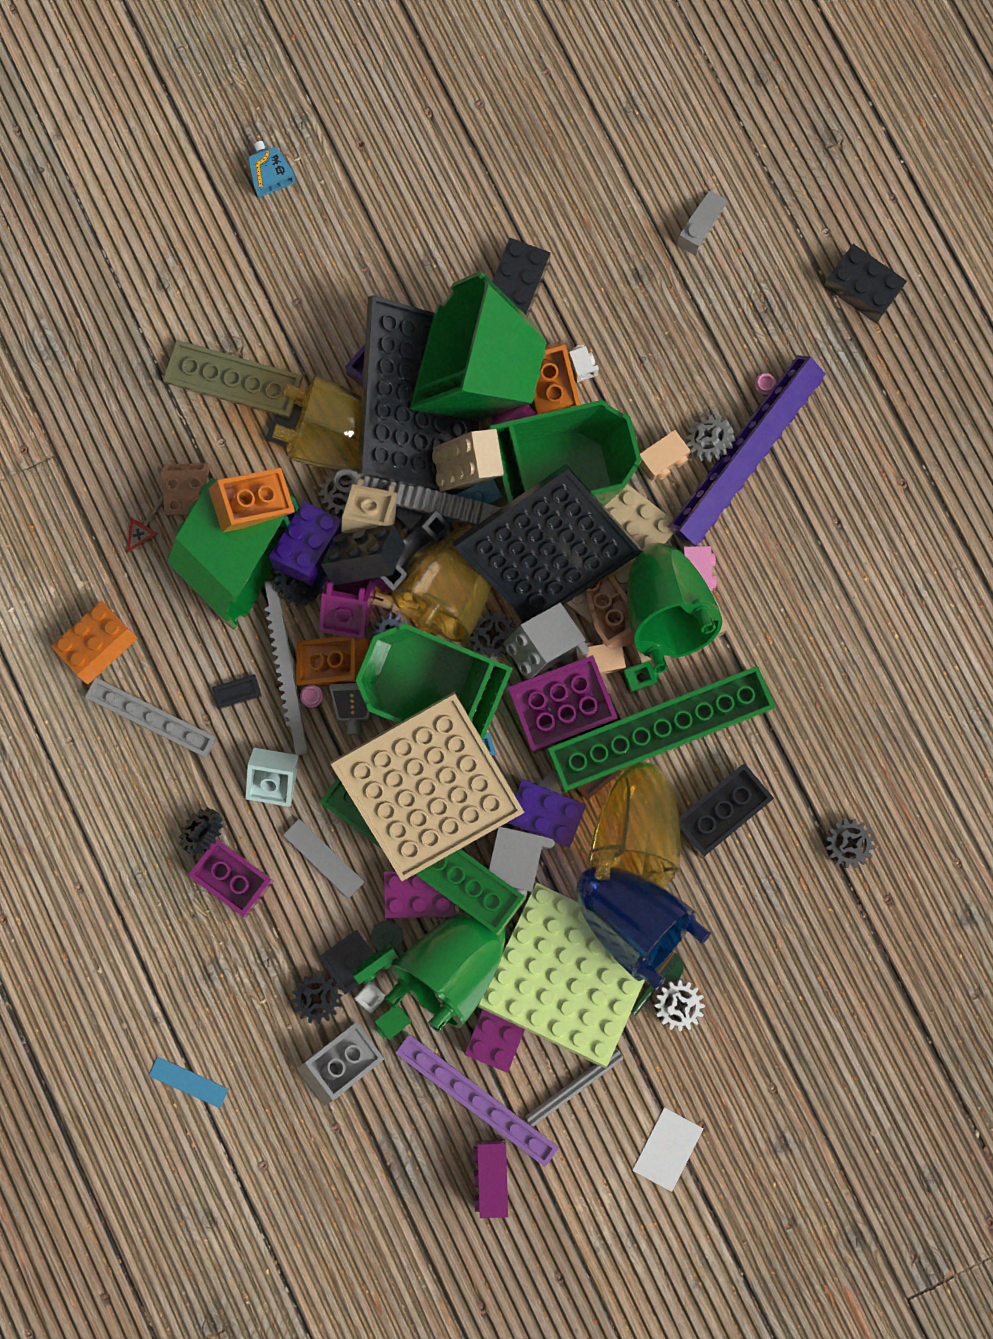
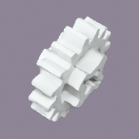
[654,980,705,1031]

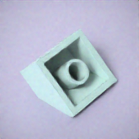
[246,748,299,807]

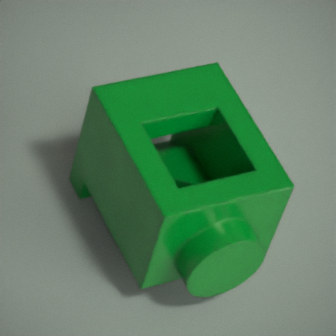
[622,661,659,694]

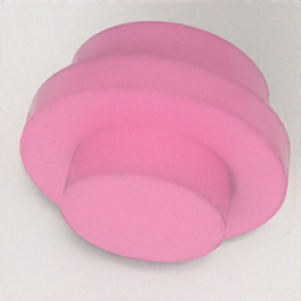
[754,373,777,395]
[300,685,323,708]

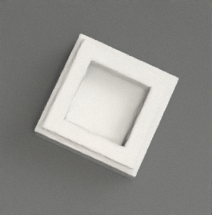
[354,981,386,1014]

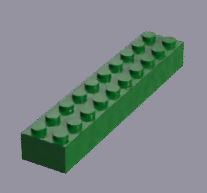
[545,666,776,794]

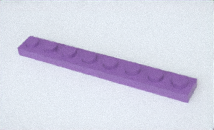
[395,1034,559,1167]

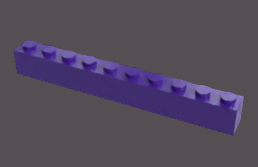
[668,355,826,547]

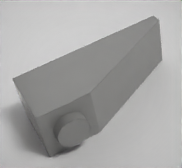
[677,191,728,256]

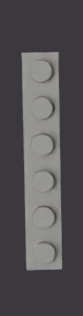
[85,678,217,758]

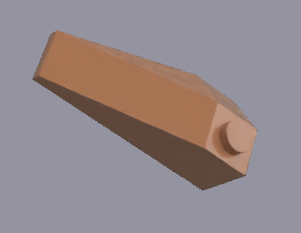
[585,574,634,648]

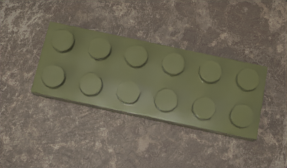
[163,340,303,419]

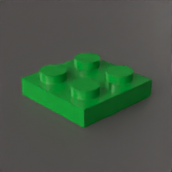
[352,942,398,984]

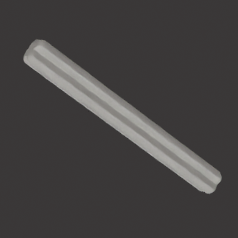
[525,1049,623,1126]

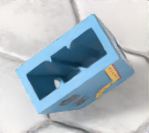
[248,141,296,198]

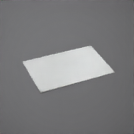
[632,1107,704,1192]

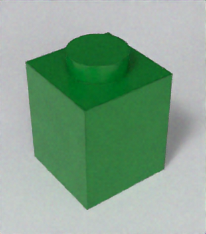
[375,1004,412,1040]

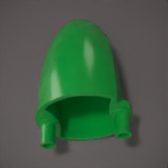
[627,542,723,673]
[384,911,506,1032]

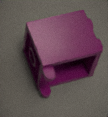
[318,578,376,639]

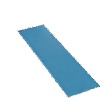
[149,1057,229,1108]

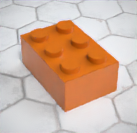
[51,600,138,685]

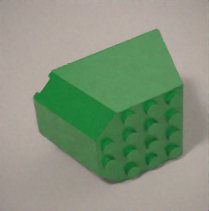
[410,271,547,421]
[490,400,642,506]
[168,478,299,630]
[356,623,513,740]

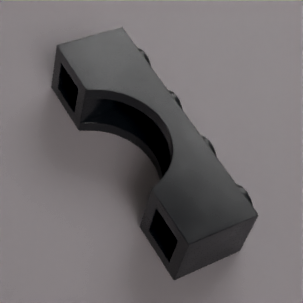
[371,511,451,593]

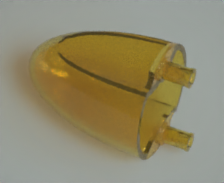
[272,375,362,471]
[392,525,492,642]
[588,762,681,901]

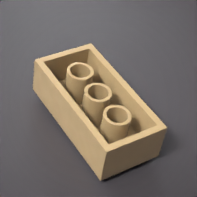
[432,429,504,492]

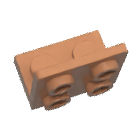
[161,463,209,515]

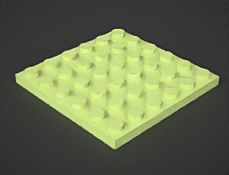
[478,882,661,1069]

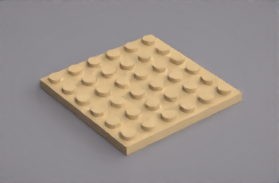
[331,692,524,881]

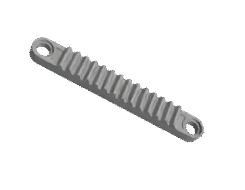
[334,469,502,526]
[265,579,308,755]

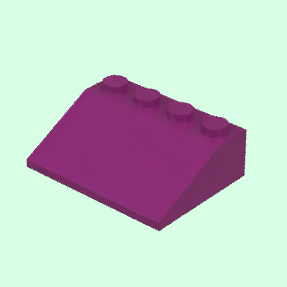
[508,655,618,754]

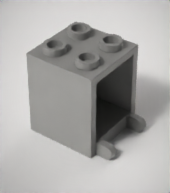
[503,603,589,680]
[489,827,554,896]

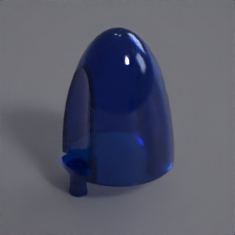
[576,866,711,990]

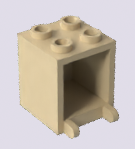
[342,479,397,534]

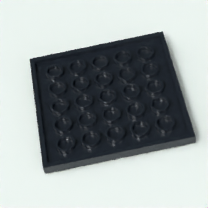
[452,464,642,621]

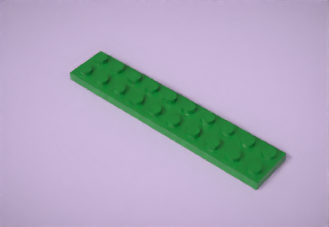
[319,777,526,936]

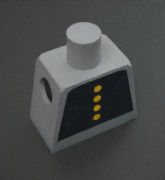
[330,683,371,735]

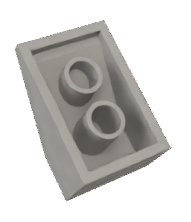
[297,1022,384,1106]

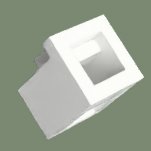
[569,345,599,382]

